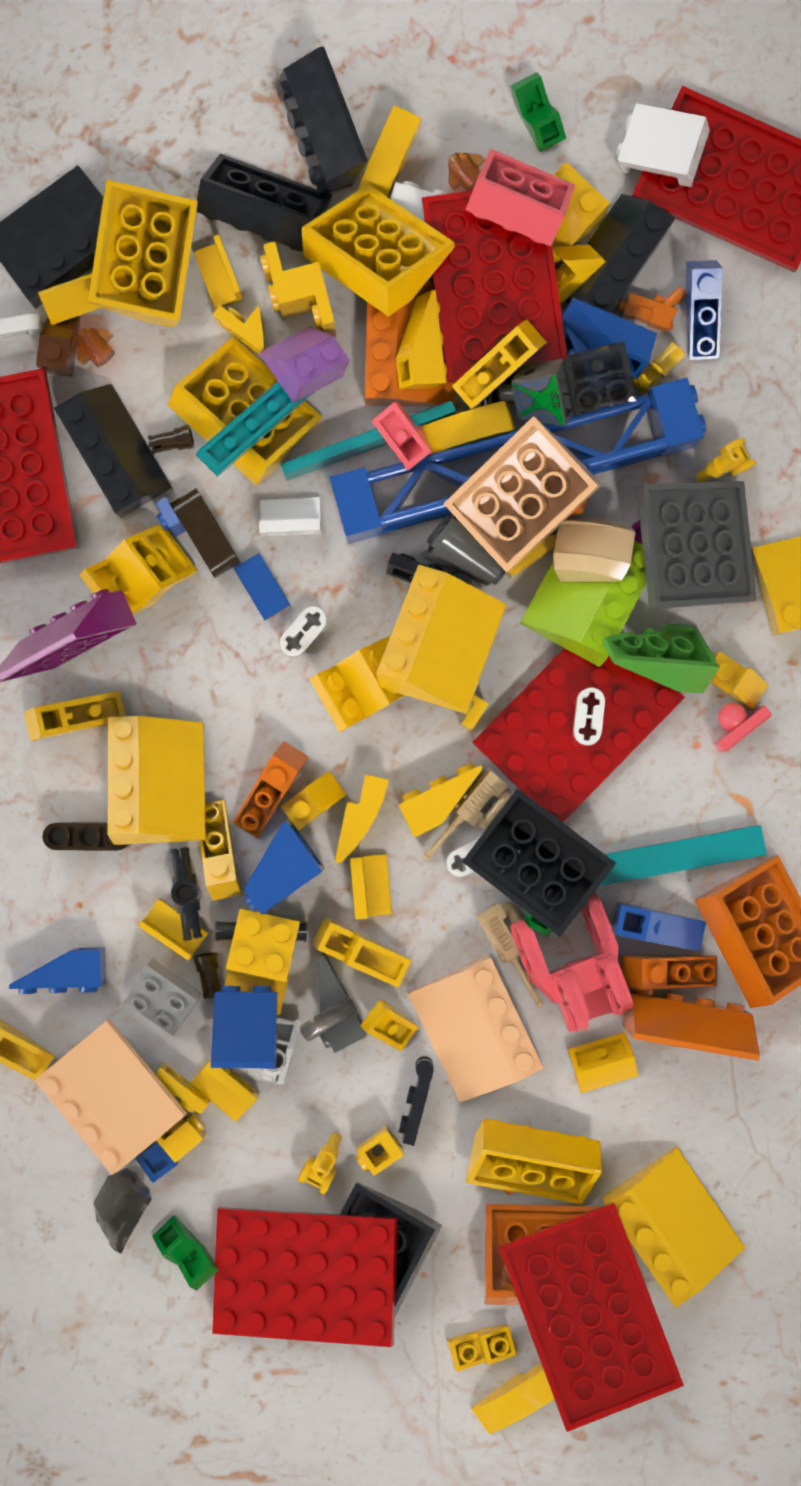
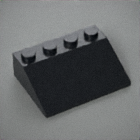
[0,165,103,309]
[462,788,617,937]
[340,1182,442,1317]

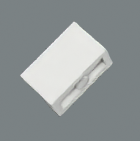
[259,497,322,537]

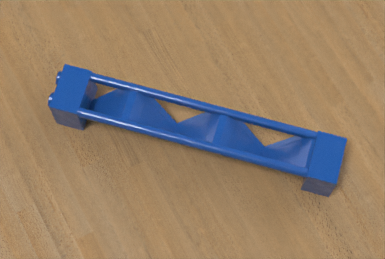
[330,377,706,544]

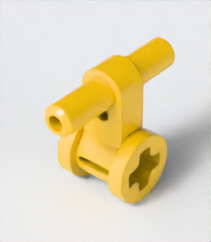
[696,437,757,482]
[297,1132,342,1195]

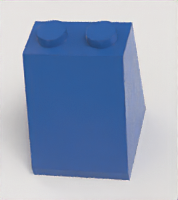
[243,819,325,915]
[211,986,278,1069]

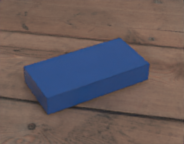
[233,553,291,621]

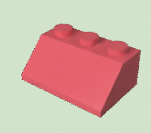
[465,148,575,246]

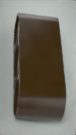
[170,488,241,578]
[42,822,132,851]

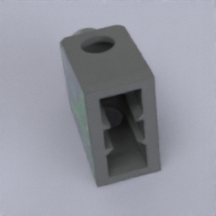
[499,359,575,426]

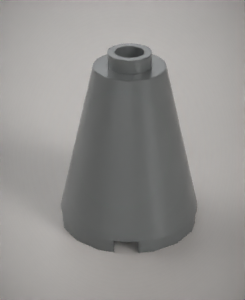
[420,515,506,586]

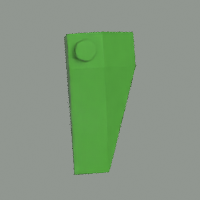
[602,624,720,693]

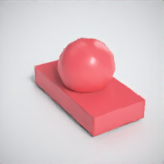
[713,703,772,752]

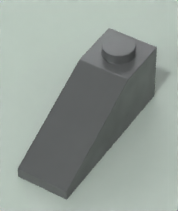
[318,953,367,1053]

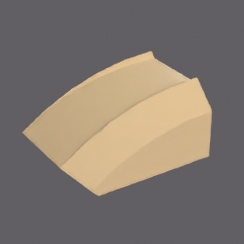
[553,517,635,582]

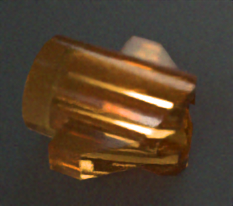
[448,153,485,191]
[76,328,115,367]

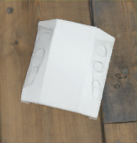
[226,1017,301,1085]

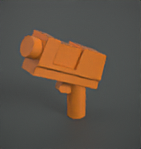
[618,286,687,332]

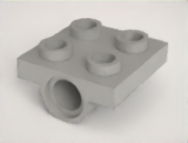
[124,958,202,1036]

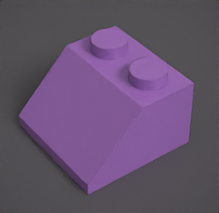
[260,326,350,403]

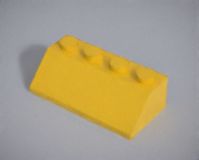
[466,1118,602,1204]

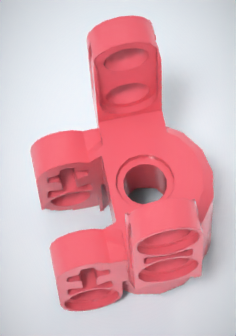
[510,892,633,1032]

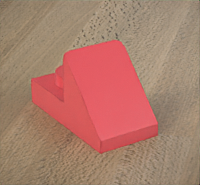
[371,401,433,470]

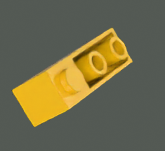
[396,290,447,390]
[398,762,482,837]
[200,799,242,901]

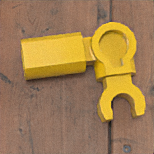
[632,342,686,395]

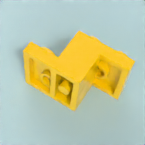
[260,241,337,337]
[79,524,198,615]
[309,635,406,732]
[224,908,300,1015]

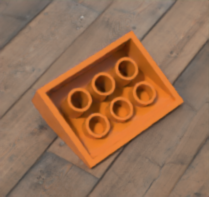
[365,282,456,407]
[694,855,801,1008]
[622,989,760,1061]
[484,1204,601,1305]

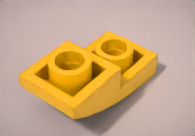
[446,1324,517,1372]

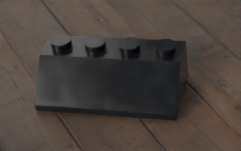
[276,46,368,195]
[196,154,332,252]
[564,194,675,313]
[54,384,172,518]

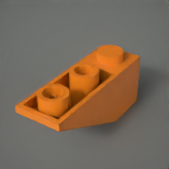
[233,741,309,838]
[621,954,717,990]

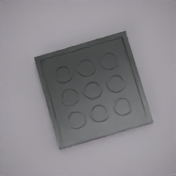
[636,481,757,609]

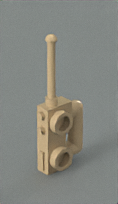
[423,769,512,861]
[476,902,543,1007]

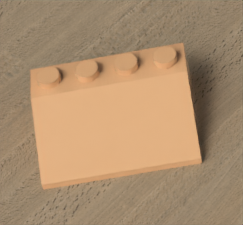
[444,416,602,572]
[408,954,544,1103]
[34,1019,187,1175]

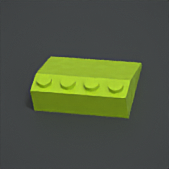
[519,540,647,667]

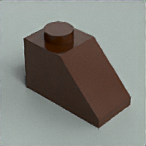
[36,316,81,377]

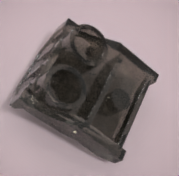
[563,341,636,416]
[93,1168,152,1254]

